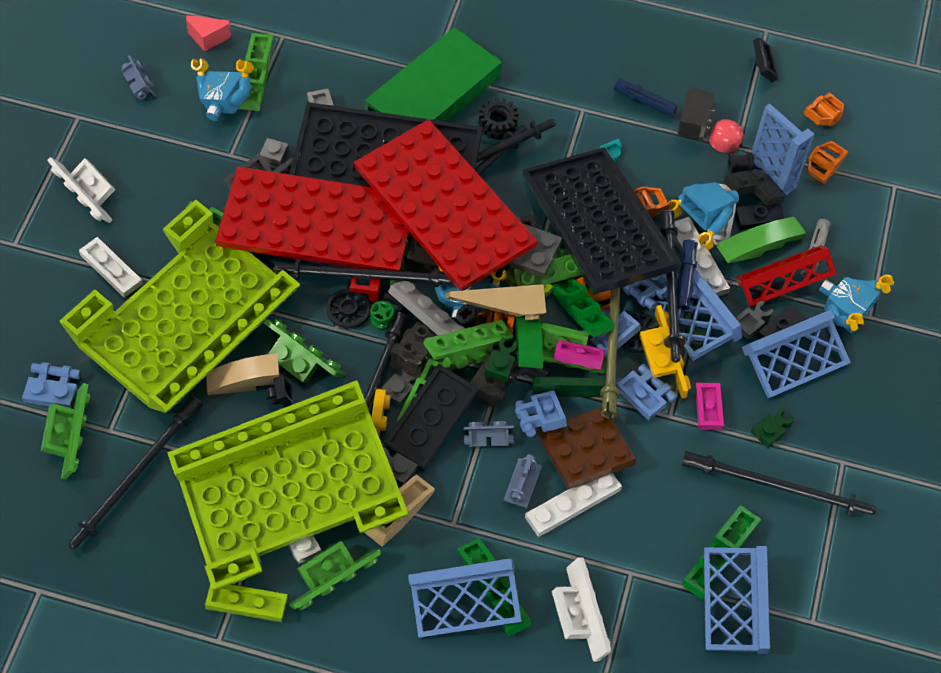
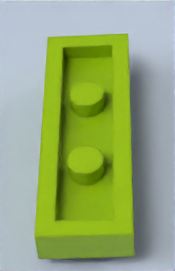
[205,584,288,622]

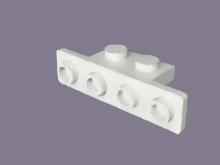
[47,157,116,223]
[552,557,611,662]

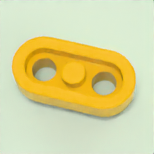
[371,389,391,435]

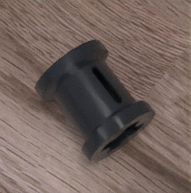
[728,152,754,173]
[456,304,486,328]

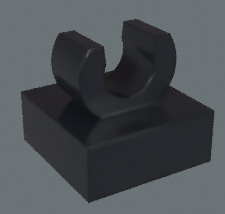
[265,376,295,408]

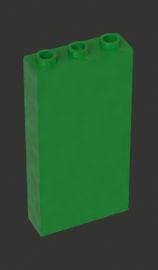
[365,27,502,122]

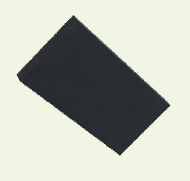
[384,364,480,471]

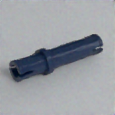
[614,78,678,117]
[677,239,698,310]

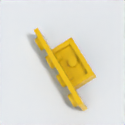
[640,305,691,399]

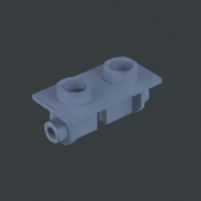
[121,55,156,100]
[463,421,514,447]
[503,455,542,509]

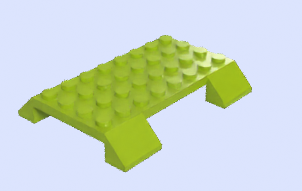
[60,200,300,413]
[168,380,409,591]

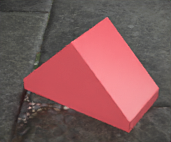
[186,15,231,51]

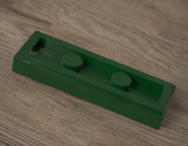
[532,377,606,398]

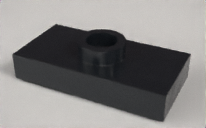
[753,37,778,83]
[735,203,784,230]
[757,305,807,350]

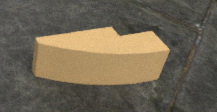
[206,353,279,395]
[364,474,435,547]

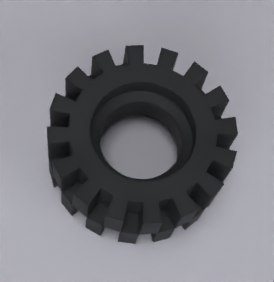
[478,98,519,140]

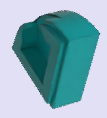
[599,138,621,163]

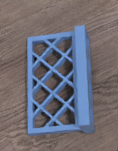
[752,104,814,195]
[652,269,742,361]
[742,310,851,398]
[704,546,770,654]
[408,558,522,638]

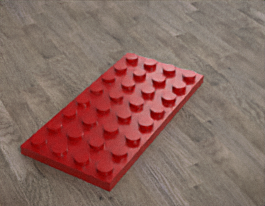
[354,119,538,291]
[215,167,409,271]

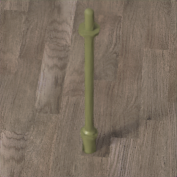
[600,287,620,418]

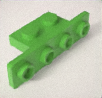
[513,248,581,286]
[263,319,345,383]
[423,320,513,370]
[515,323,607,374]
[41,383,90,480]
[289,541,382,610]

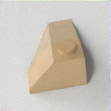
[445,284,546,320]

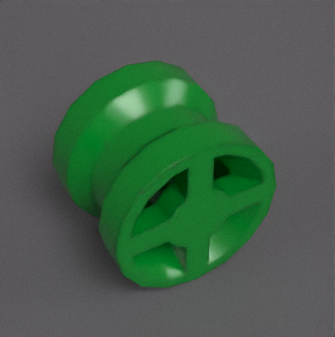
[370,301,394,331]

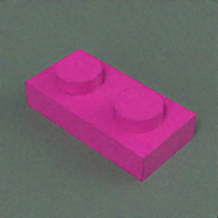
[554,339,605,370]
[695,383,724,430]

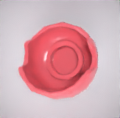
[709,119,744,153]

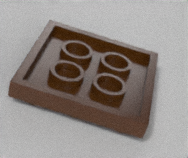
[537,407,636,490]

